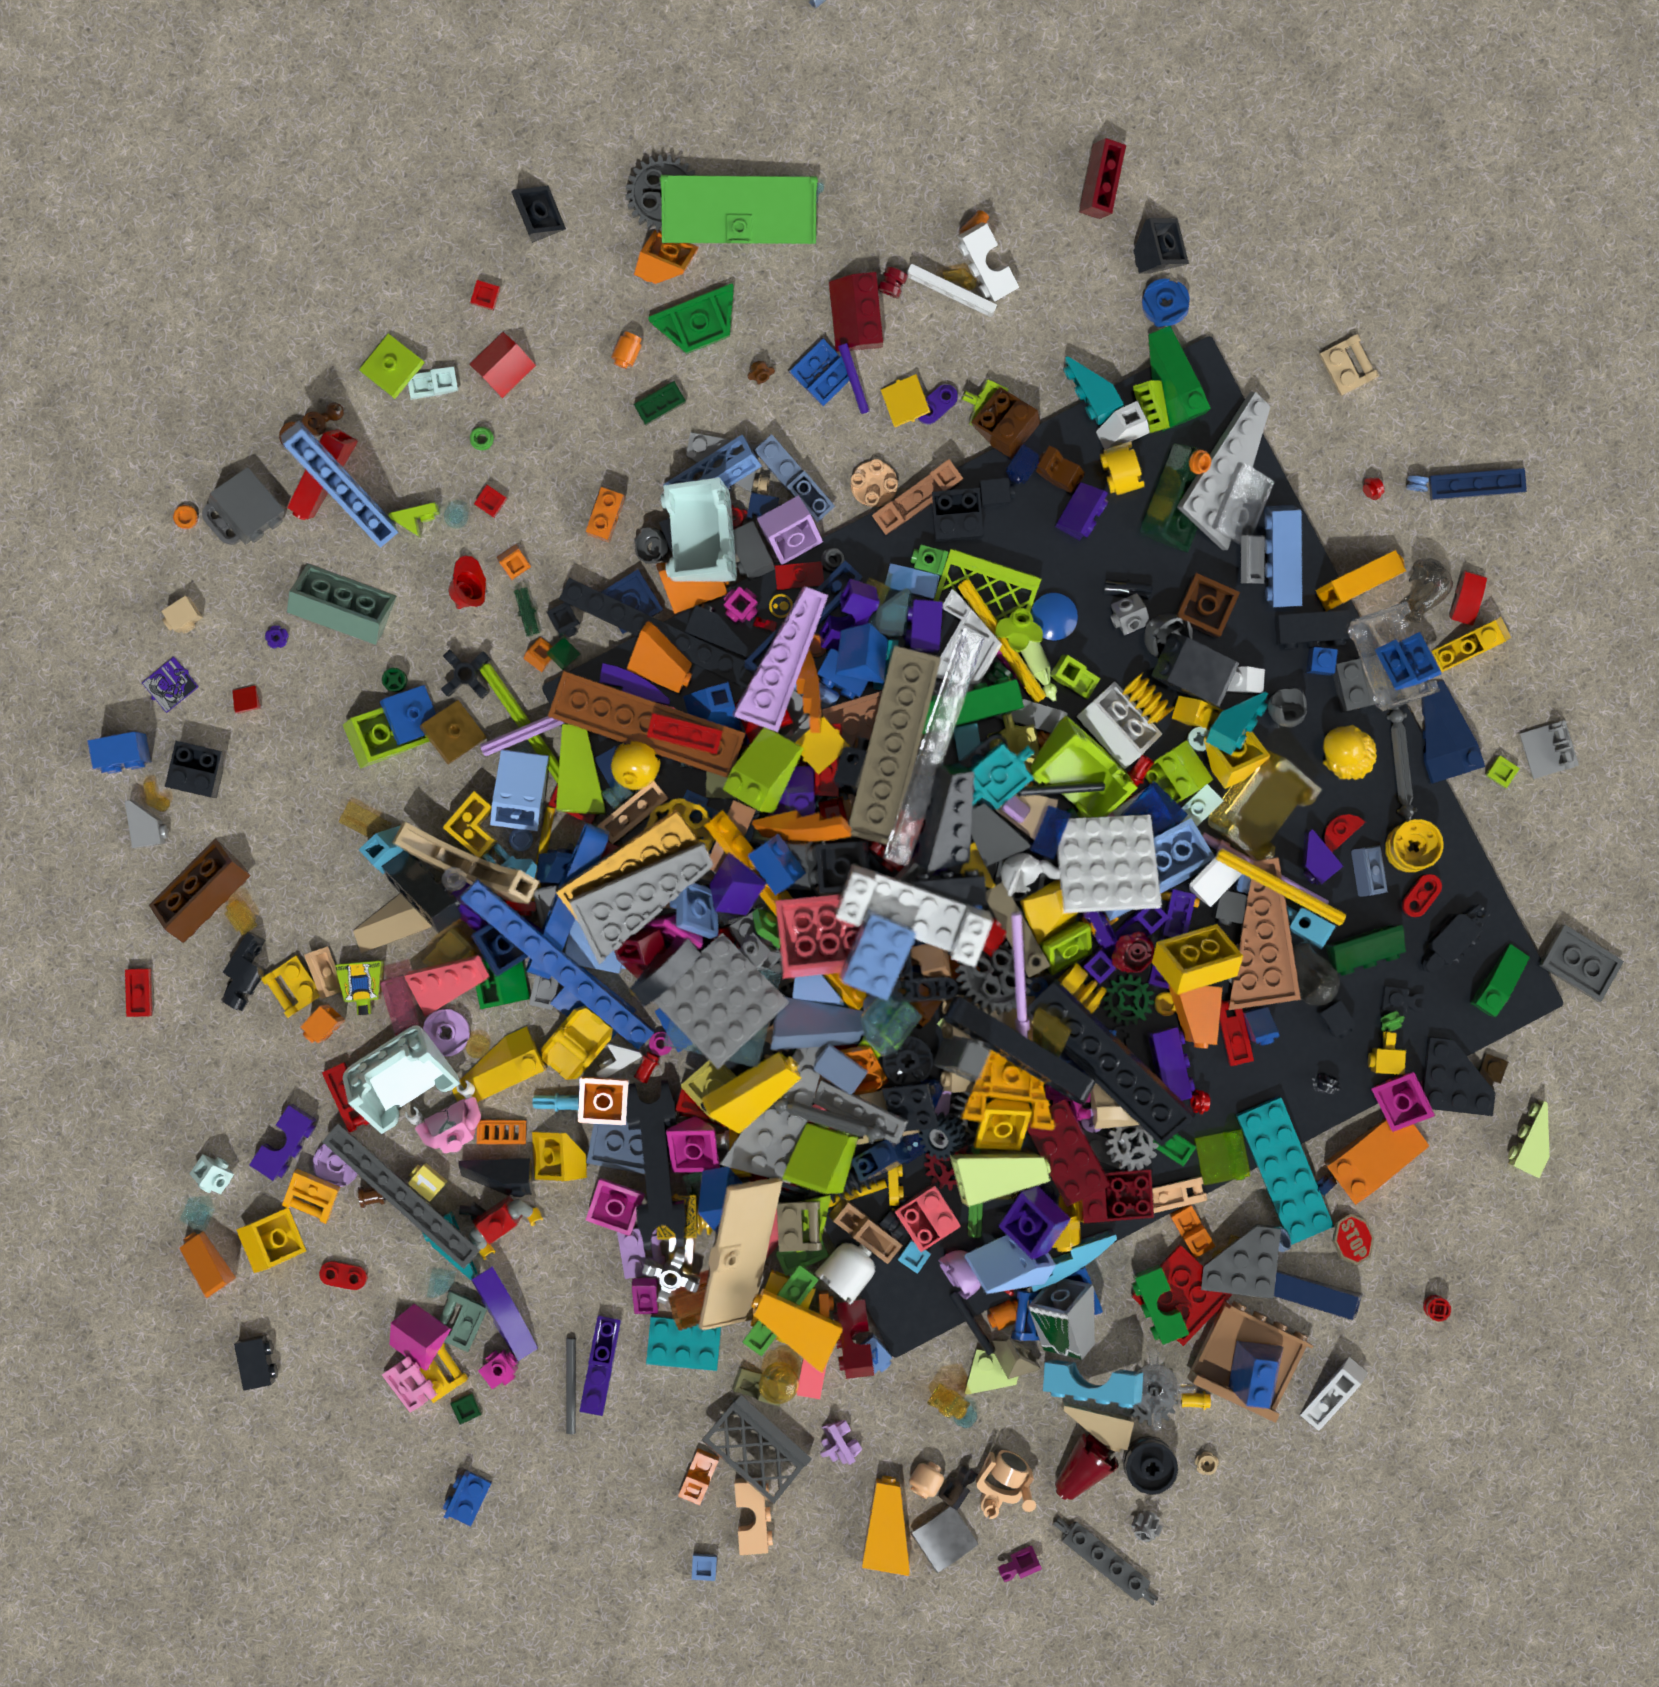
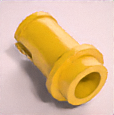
[1181,1391,1211,1410]

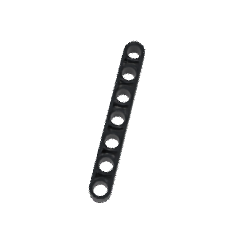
[943,996,1096,1105]

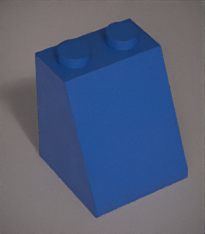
[1228,1341,1283,1409]

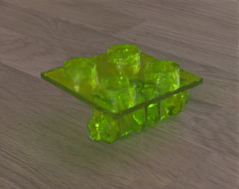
[1195,1129,1251,1185]

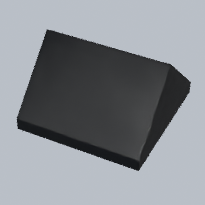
[511,186,566,243]

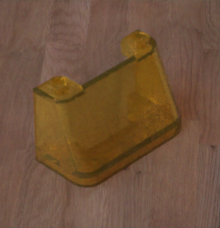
[1208,750,1322,860]

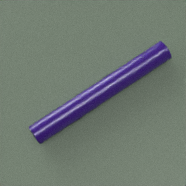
[838,343,869,414]

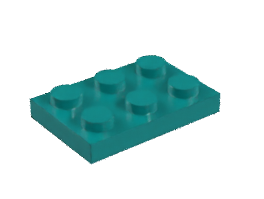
[646,1316,721,1371]

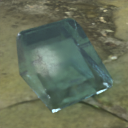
[180,1198,215,1231]

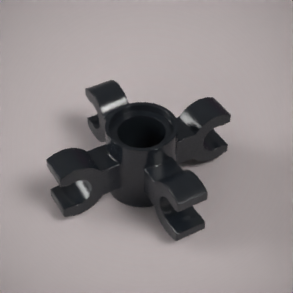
[441,649,491,699]

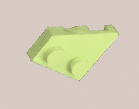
[964,1348,1019,1394]

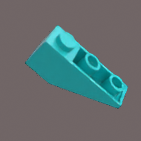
[1063,356,1124,425]
[1206,692,1268,755]

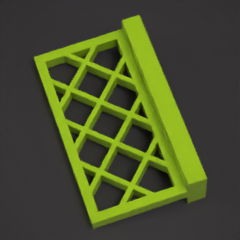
[934,548,1041,622]

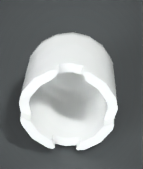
[814,1243,875,1305]

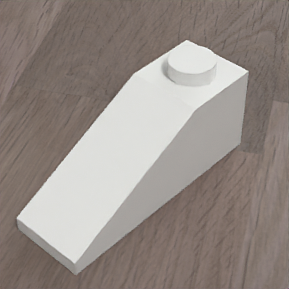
[1300,1357,1368,1431]

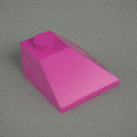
[644,912,703,948]

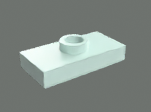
[1172,784,1223,827]

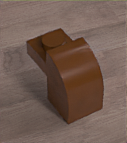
[1036,446,1085,494]

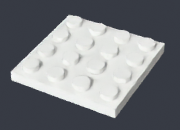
[1054,815,1162,913]

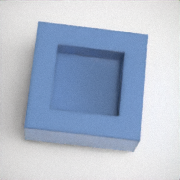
[692,1553,717,1581]

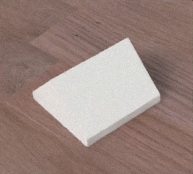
[1189,857,1242,907]

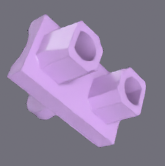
[820,1420,862,1465]

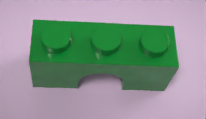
[1131,1264,1189,1345]

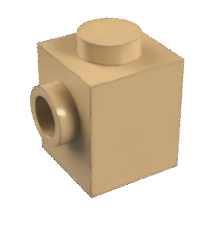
[161,596,203,634]

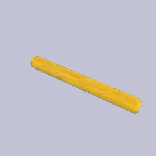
[958,579,1046,703]
[1216,848,1346,925]

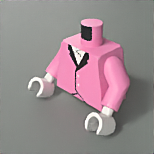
[405,1080,481,1153]

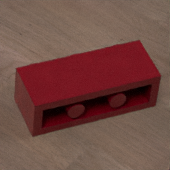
[1079,138,1126,219]

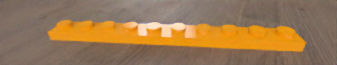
[704,810,870,1010]

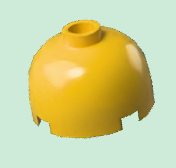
[611,741,660,790]

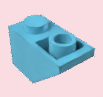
[359,825,407,874]

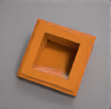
[496,544,531,580]
[523,637,553,673]

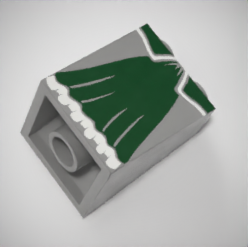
[1028,1278,1095,1360]

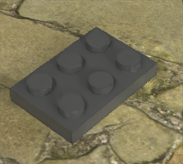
[1539,925,1624,1002]

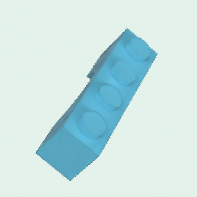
[1043,1360,1143,1408]

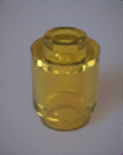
[224,899,258,936]

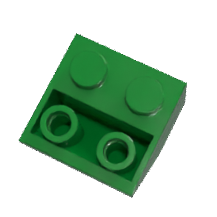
[476,960,530,1010]

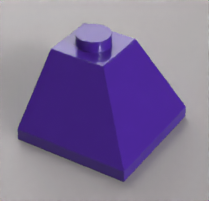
[768,766,816,817]

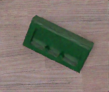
[633,381,686,426]

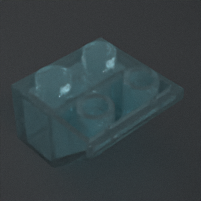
[860,995,922,1057]

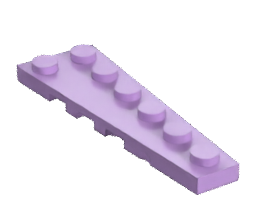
[732,587,828,732]

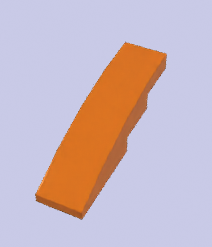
[796,649,822,733]
[753,810,851,842]

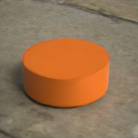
[173,505,198,529]

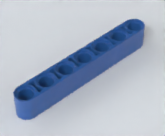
[526,823,609,979]

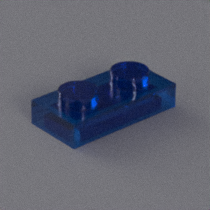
[1030,805,1071,859]

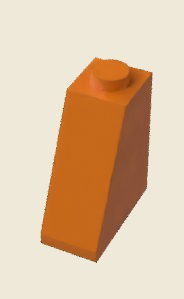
[656,562,729,614]
[626,621,693,693]
[1168,985,1222,1048]
[179,1231,236,1298]

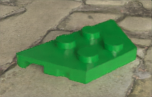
[648,283,734,355]

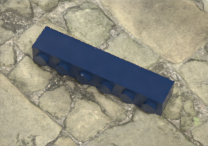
[744,561,862,675]

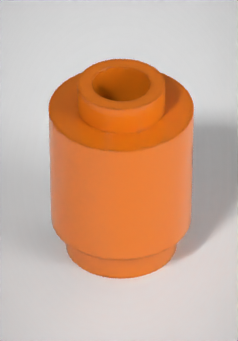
[611,331,642,369]
[986,1300,1018,1331]

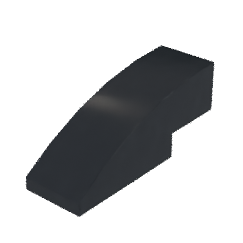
[629,937,702,1006]

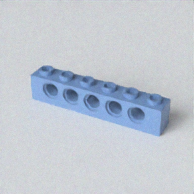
[281,421,398,548]

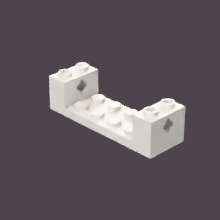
[836,864,992,967]

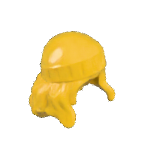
[1323,725,1377,780]

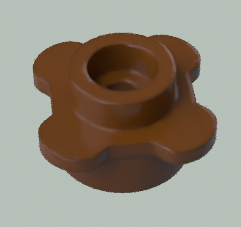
[747,361,775,385]

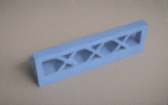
[663,434,762,488]

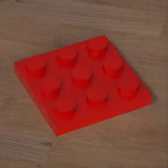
[1131,1244,1232,1347]

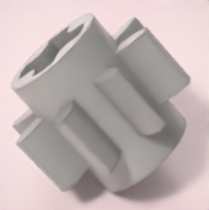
[1131,1511,1163,1542]

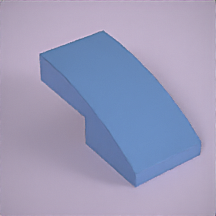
[884,564,940,599]

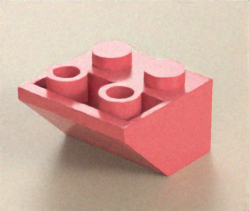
[895,1184,961,1252]

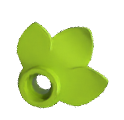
[995,608,1043,652]

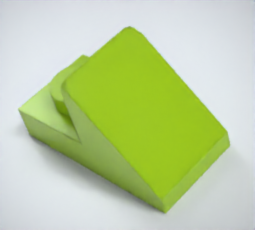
[388,502,440,538]

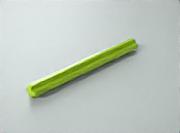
[480,663,559,784]

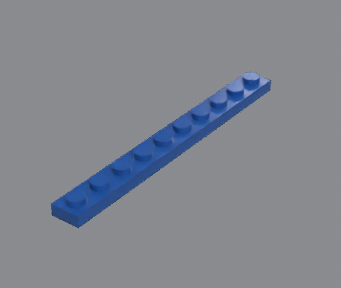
[460,879,654,1049]

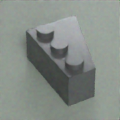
[933,1036,990,1083]

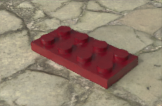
[1027,1099,1111,1207]

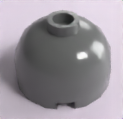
[1144,613,1193,659]

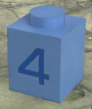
[860,1333,892,1374]

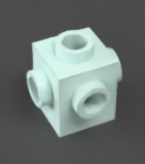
[190,1154,234,1194]

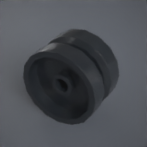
[1122,1436,1179,1495]

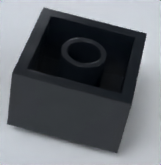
[815,838,871,893]

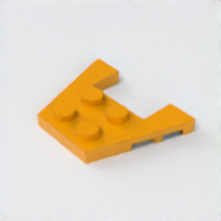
[961,1049,1055,1130]

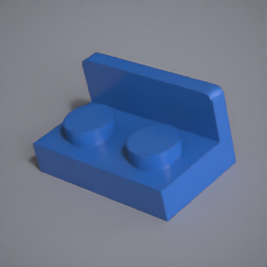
[442,1470,492,1527]

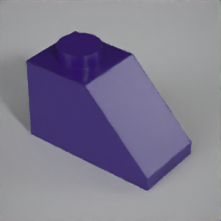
[1302,829,1343,885]

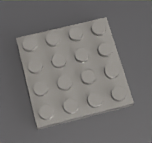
[653,933,789,1069]

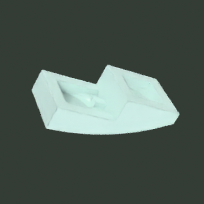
[408,367,458,400]

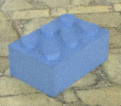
[839,910,917,1000]

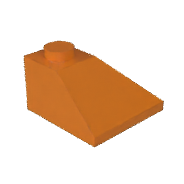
[634,229,699,284]

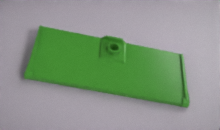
[659,175,818,244]

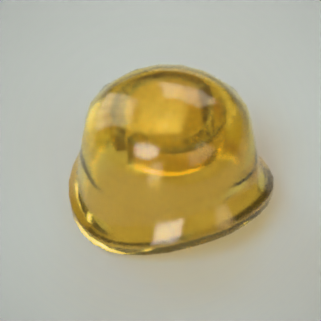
[759,1362,799,1404]

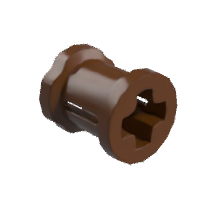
[358,1187,386,1208]

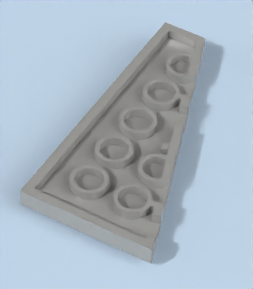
[569,842,713,965]
[720,1046,827,1183]

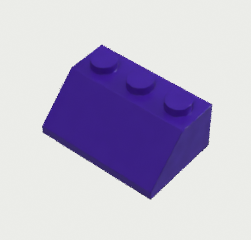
[1147,1026,1195,1101]

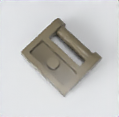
[777,1201,822,1252]

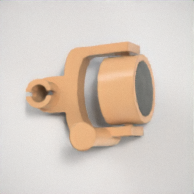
[976,1450,1036,1519]

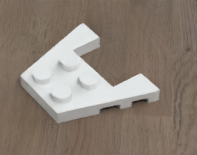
[936,589,1002,685]

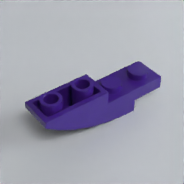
[579,1316,621,1416]

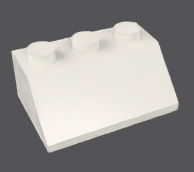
[1076,681,1162,769]

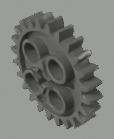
[625,155,696,233]
[955,941,1032,1015]

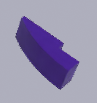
[599,663,670,705]

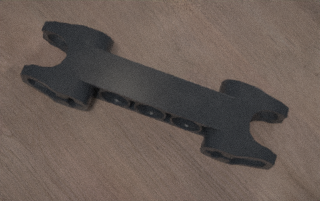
[626,1080,686,1251]

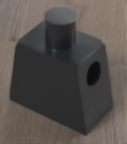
[833,737,869,796]

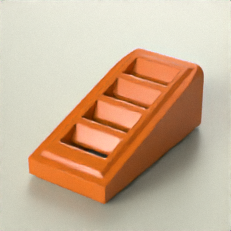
[476,1119,527,1144]

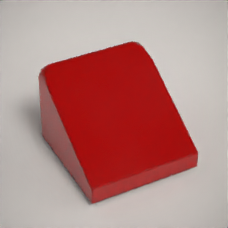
[232,685,261,714]

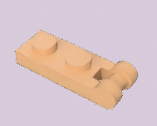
[1152,1176,1207,1213]

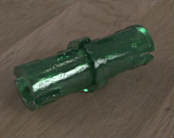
[513,587,541,637]

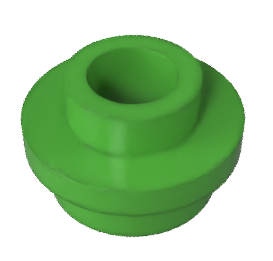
[470,427,494,451]

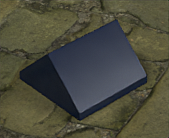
[471,923,529,977]

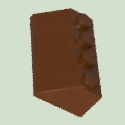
[149,838,251,943]

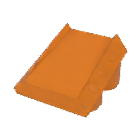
[836,1046,889,1095]

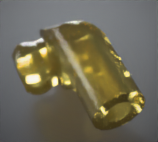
[143,781,170,812]

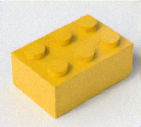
[1152,924,1243,995]

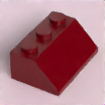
[829,272,883,352]

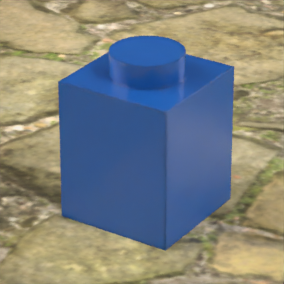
[1306,647,1338,676]

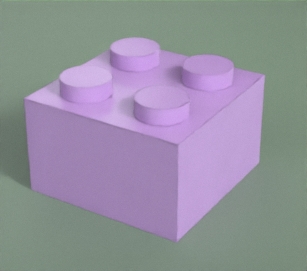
[757,495,823,565]

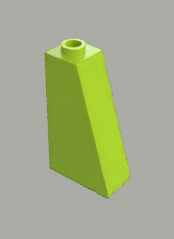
[556,724,606,815]

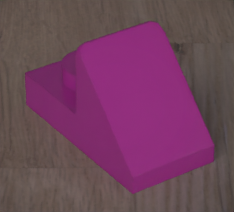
[632,1277,658,1314]

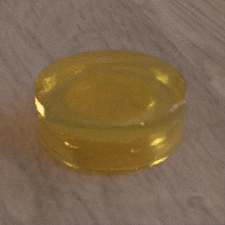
[466,1034,490,1058]

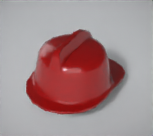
[448,556,486,609]

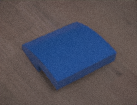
[788,338,850,406]
[1375,632,1442,690]

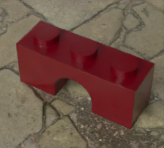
[833,1300,875,1379]

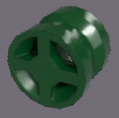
[984,661,1013,685]
[382,668,408,692]

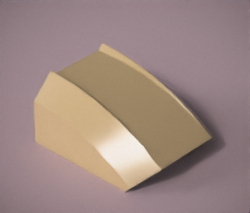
[1090,1083,1139,1129]

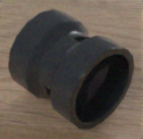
[878,1207,906,1240]

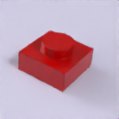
[470,280,501,311]
[474,485,507,518]

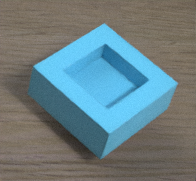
[898,1239,931,1274]

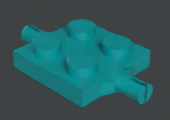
[970,741,1034,809]

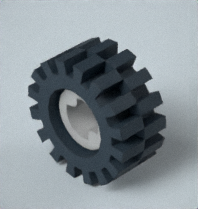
[918,1112,966,1160]

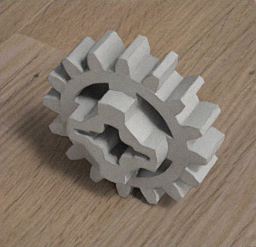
[1105,1125,1159,1171]

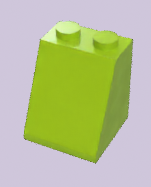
[782,1123,858,1194]

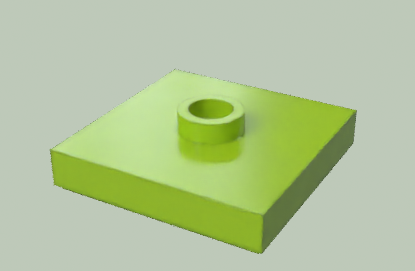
[359,333,425,399]

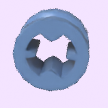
[1406,476,1429,492]

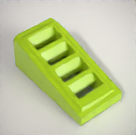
[1133,381,1170,433]

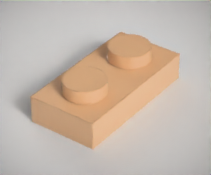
[304,946,342,999]

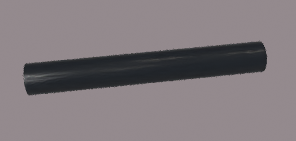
[949,1290,996,1356]

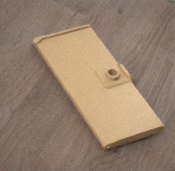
[698,1177,783,1330]

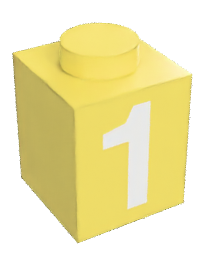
[408,1163,448,1202]

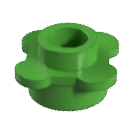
[1380,1011,1405,1032]

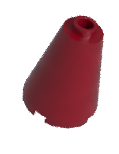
[1055,1433,1119,1500]

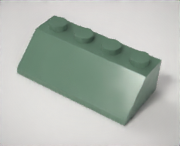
[287,564,396,645]

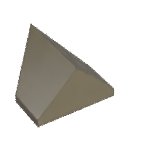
[989,1339,1041,1379]

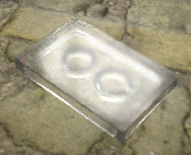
[1211,462,1274,545]

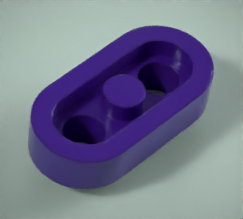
[918,384,958,425]

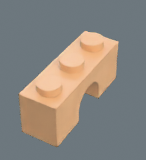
[734,1477,773,1555]

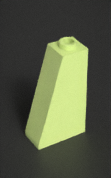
[950,1154,1050,1206]

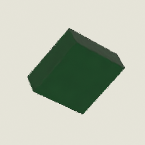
[546,637,581,670]
[450,1393,482,1425]

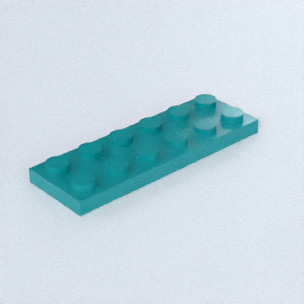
[1236,1096,1334,1245]

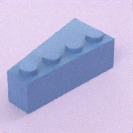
[1264,505,1302,607]

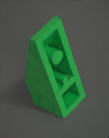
[1469,944,1530,1017]

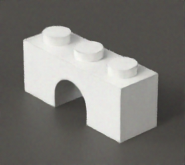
[957,222,1019,302]

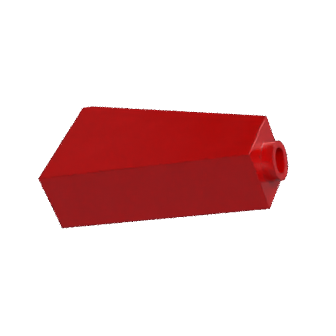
[287,429,358,520]

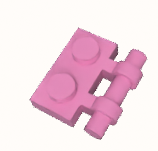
[382,1356,437,1413]

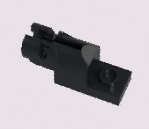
[221,932,266,1012]

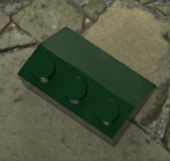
[1324,924,1406,976]

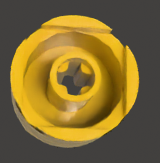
[1100,441,1144,495]

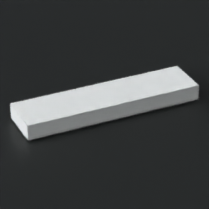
[907,264,997,317]

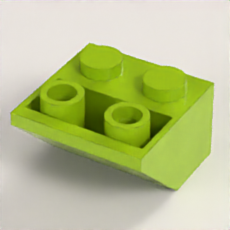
[1145,740,1213,809]

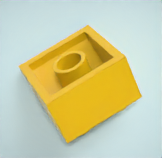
[236,1208,306,1273]

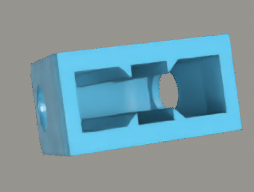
[1286,905,1335,949]

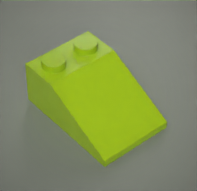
[343,708,430,769]
[723,727,804,813]

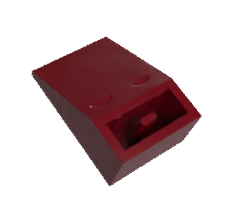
[614,927,667,979]
[1079,1169,1154,1223]

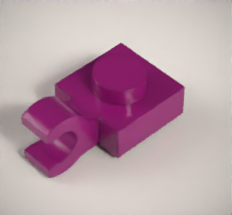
[997,1545,1042,1582]

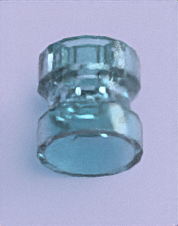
[601,781,635,810]

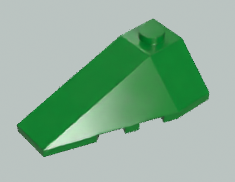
[1148,326,1211,431]

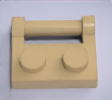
[1319,334,1379,396]

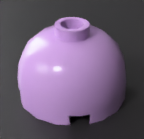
[938,1250,981,1299]

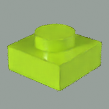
[1485,755,1520,789]

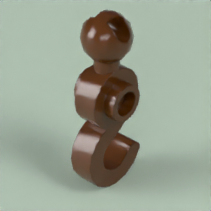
[279,402,344,449]

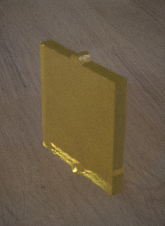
[1028,1008,1072,1058]

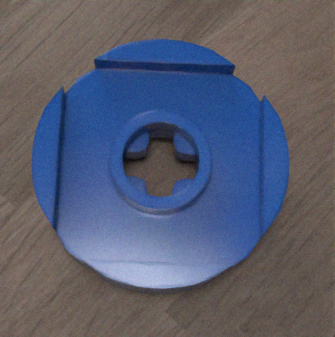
[1142,278,1190,327]

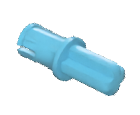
[532,1093,579,1112]

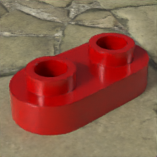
[1402,874,1442,917]
[319,1261,368,1290]

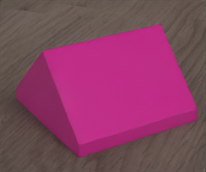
[1372,1072,1435,1132]
[667,1116,720,1172]
[585,1178,645,1236]
[390,1304,451,1371]

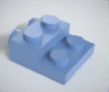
[670,883,718,939]

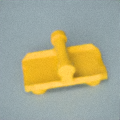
[541,1005,613,1080]

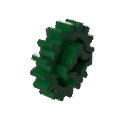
[1102,974,1155,1026]

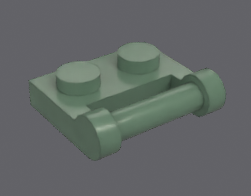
[439,1290,487,1352]

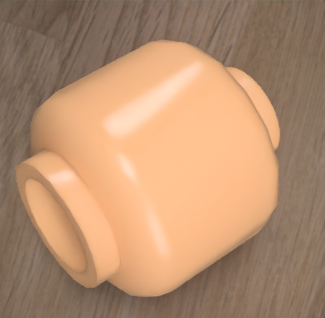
[909,1461,944,1499]

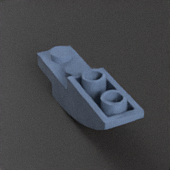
[753,434,835,522]

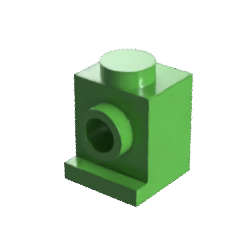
[911,545,948,577]

